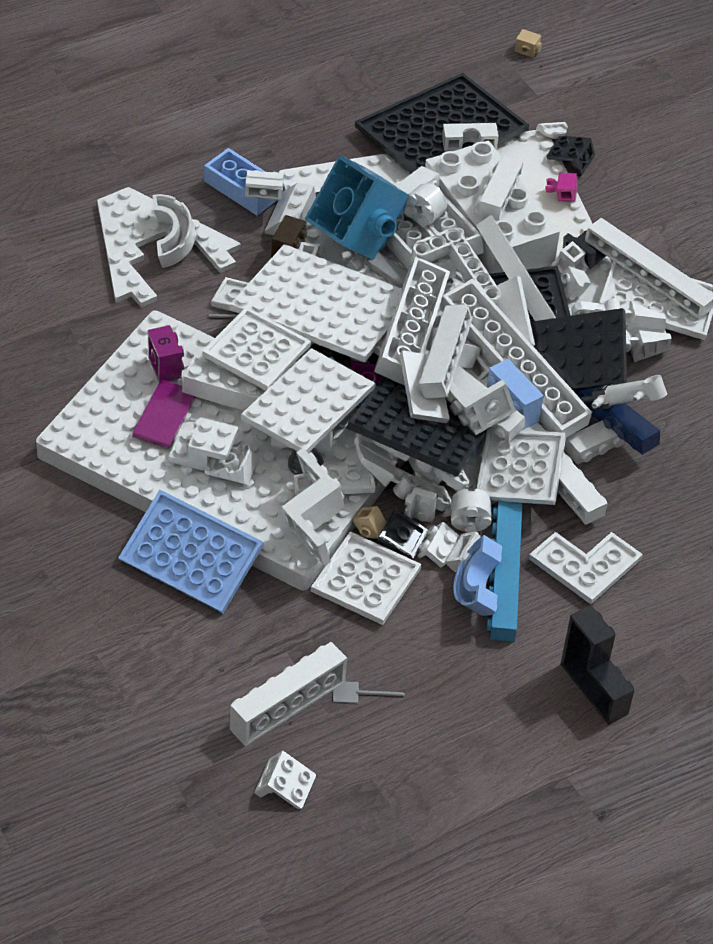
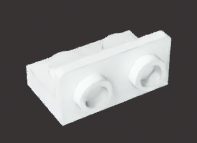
[404,487,437,523]

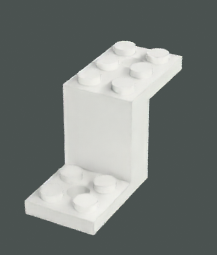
[282,448,345,567]

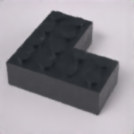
[560,605,634,724]

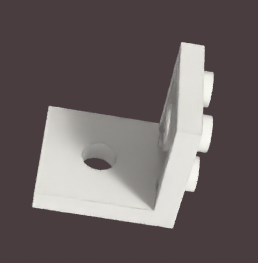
[446,380,516,435]

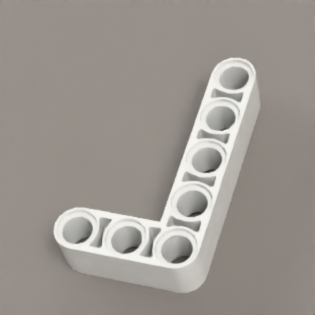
[411,228,500,305]

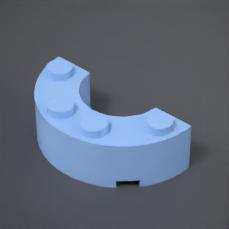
[453,535,502,616]

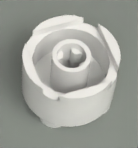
[404,183,447,227]
[451,489,491,533]

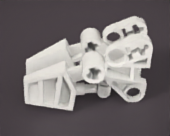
[571,298,671,362]
[354,434,469,511]

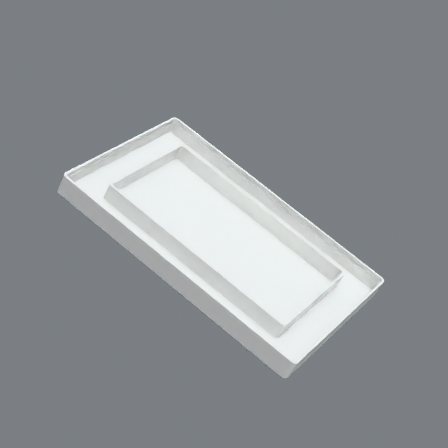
[36,311,406,591]

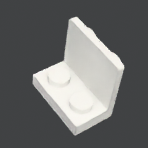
[254,751,316,809]

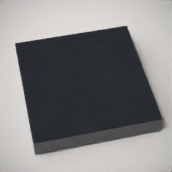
[377,508,428,560]

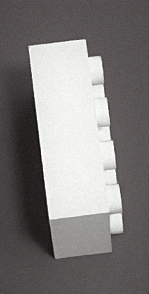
[425,141,560,274]

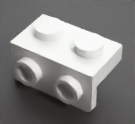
[417,522,460,568]

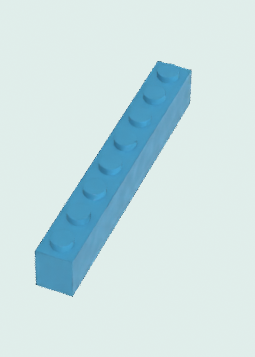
[487,500,522,642]

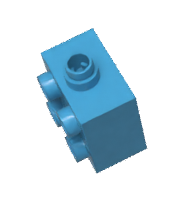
[305,154,409,260]

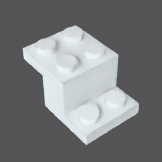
[169,417,238,471]

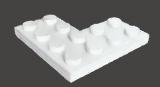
[529,532,643,604]

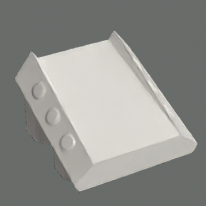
[205,444,259,485]

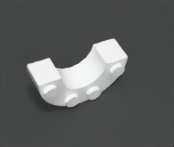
[153,194,196,268]

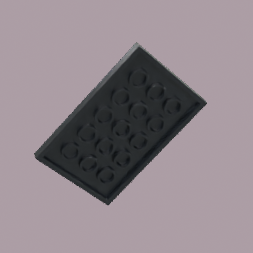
[530,308,627,391]

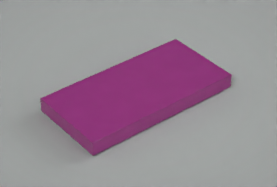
[132,379,196,449]

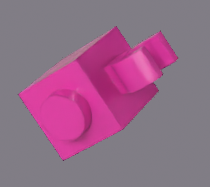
[545,173,578,201]

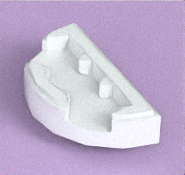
[536,122,568,139]

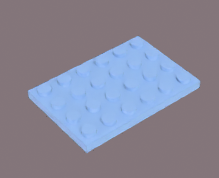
[118,489,264,614]

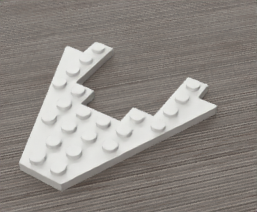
[97,187,241,308]

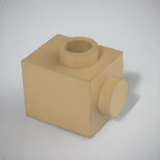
[515,29,542,58]
[353,506,386,539]

